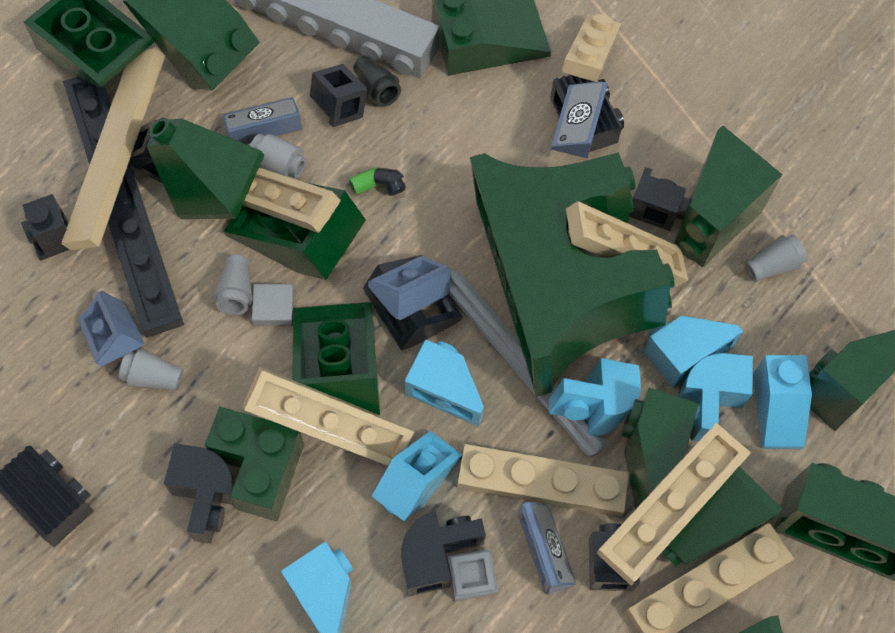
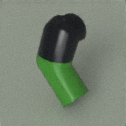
[348,167,406,196]

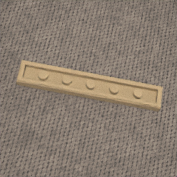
[61,48,165,250]

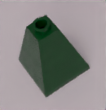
[147,118,265,219]
[662,466,782,567]

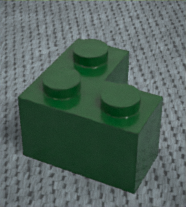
[204,406,304,522]

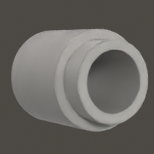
[250,134,306,179]

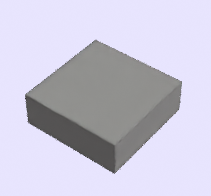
[252,284,294,326]
[448,549,498,602]

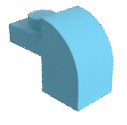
[678,353,753,441]
[549,358,641,436]

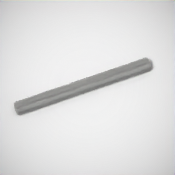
[449,270,607,458]

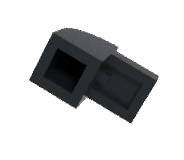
[164,443,236,544]
[401,511,486,597]

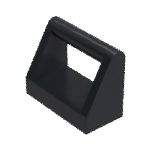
[363,255,463,350]

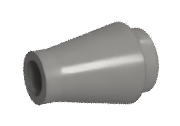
[745,234,807,282]
[213,255,253,315]
[119,347,184,392]

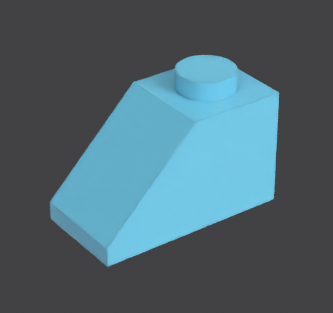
[643,316,743,388]
[405,339,484,427]
[753,355,812,449]
[372,431,463,522]
[281,541,353,633]

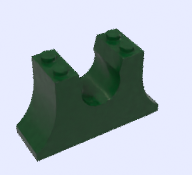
[470,152,675,397]

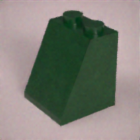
[674,126,783,267]

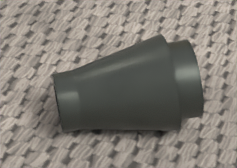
[353,56,401,107]

